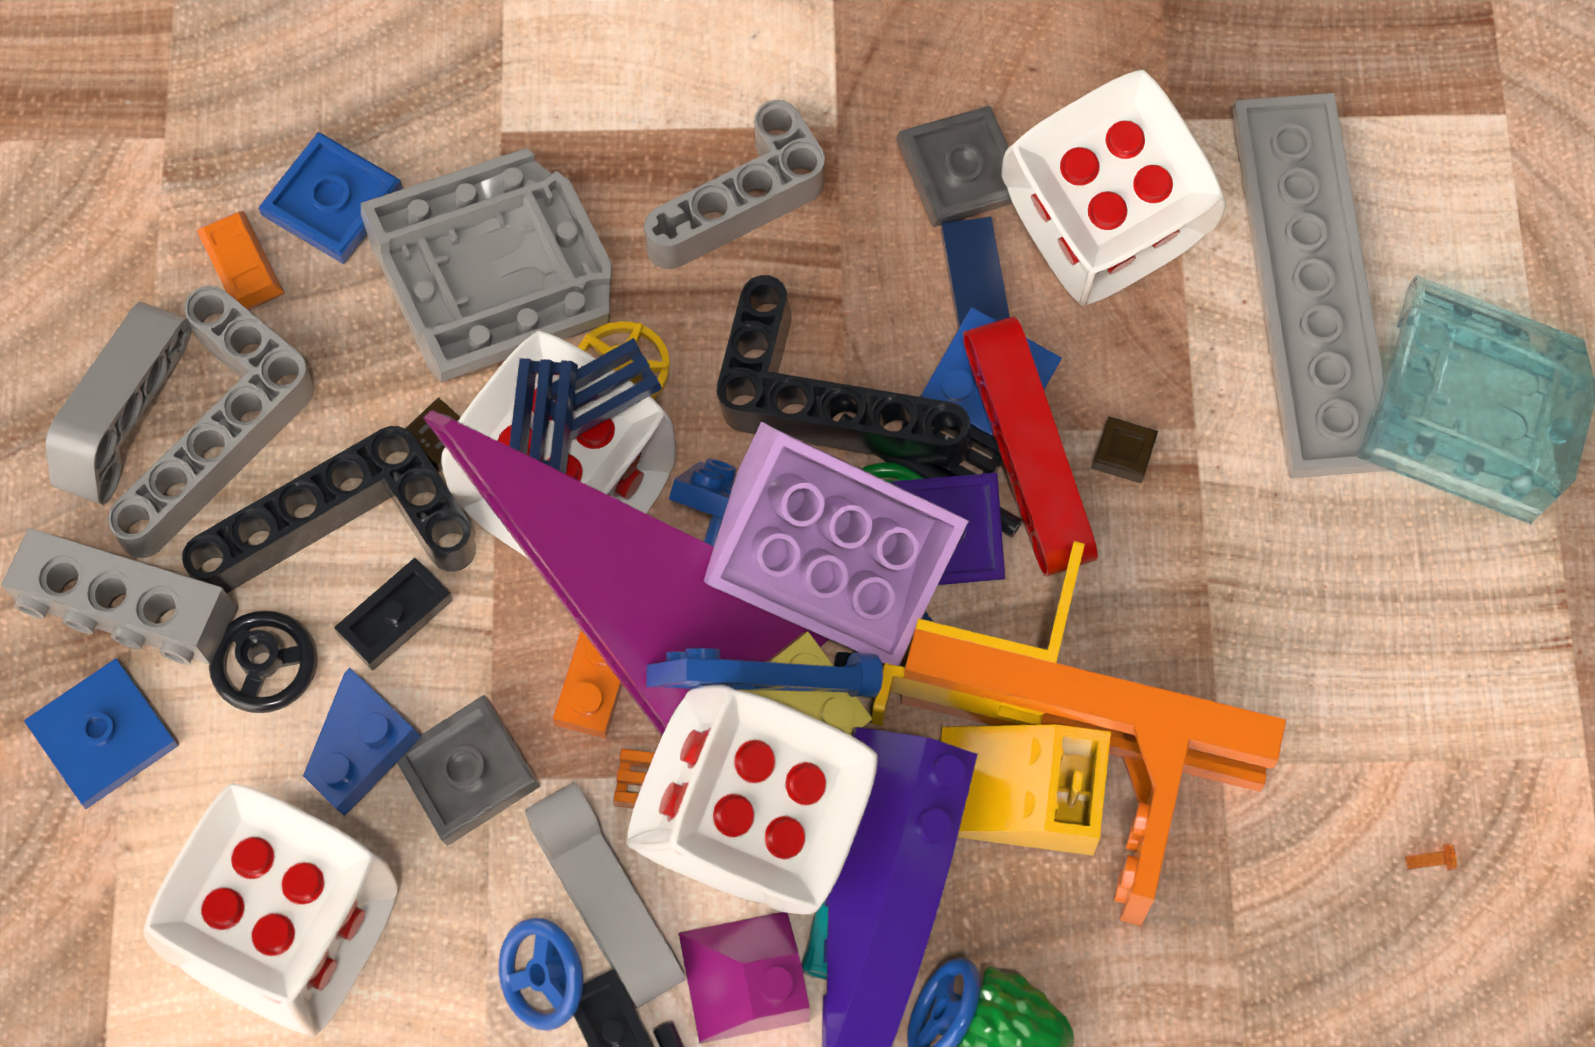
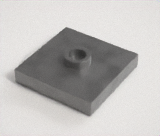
[896,106,1013,227]
[397,695,541,846]

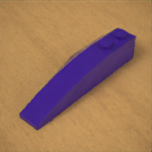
[822,727,978,1047]

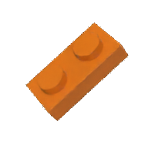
[553,630,623,739]

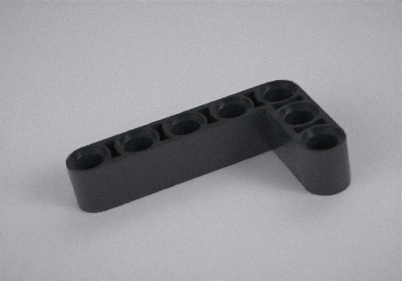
[717,275,972,466]
[182,426,476,593]

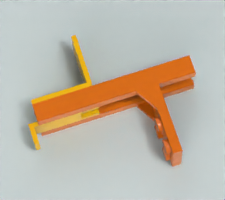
[872,541,1287,926]

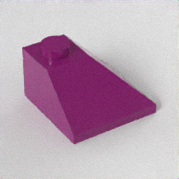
[678,912,810,1044]

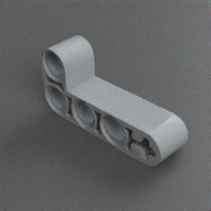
[644,100,825,269]
[46,302,192,505]
[525,782,686,1009]

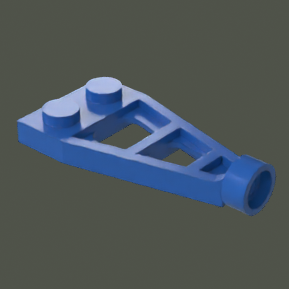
[646,648,883,698]

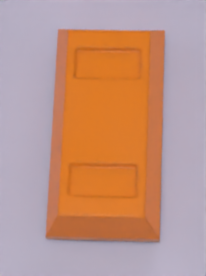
[197,210,284,310]

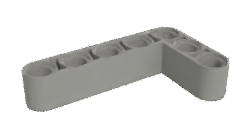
[108,286,314,558]

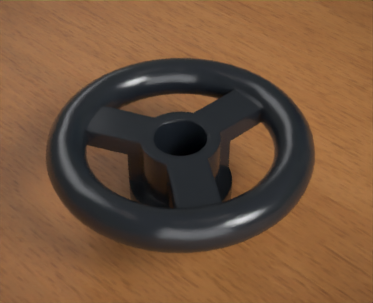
[209,611,316,713]

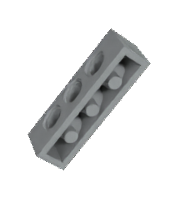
[1,528,236,665]

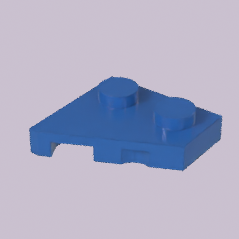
[303,668,421,816]

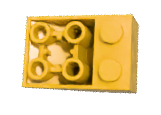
[941,724,1111,856]

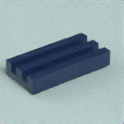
[549,338,662,440]
[509,358,578,474]

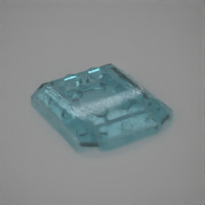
[1358,275,1595,524]

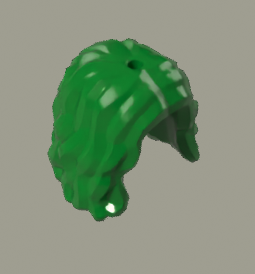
[958,966,1074,1047]

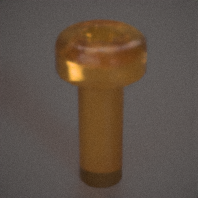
[1405,844,1457,871]

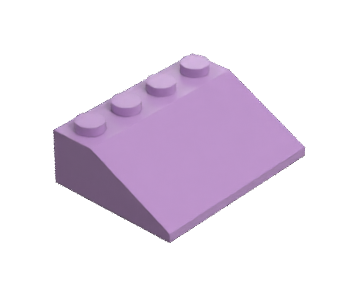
[703,422,968,666]

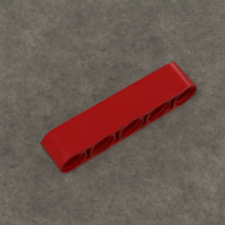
[963,316,1098,577]

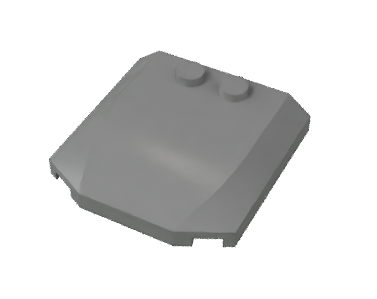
[361,148,612,382]

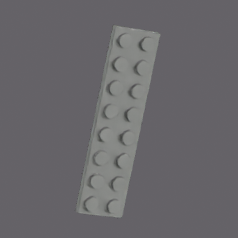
[1232,93,1398,478]

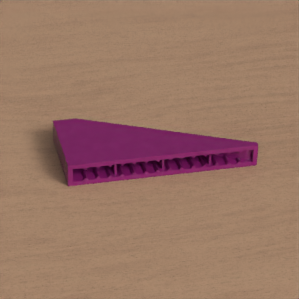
[424,411,830,737]

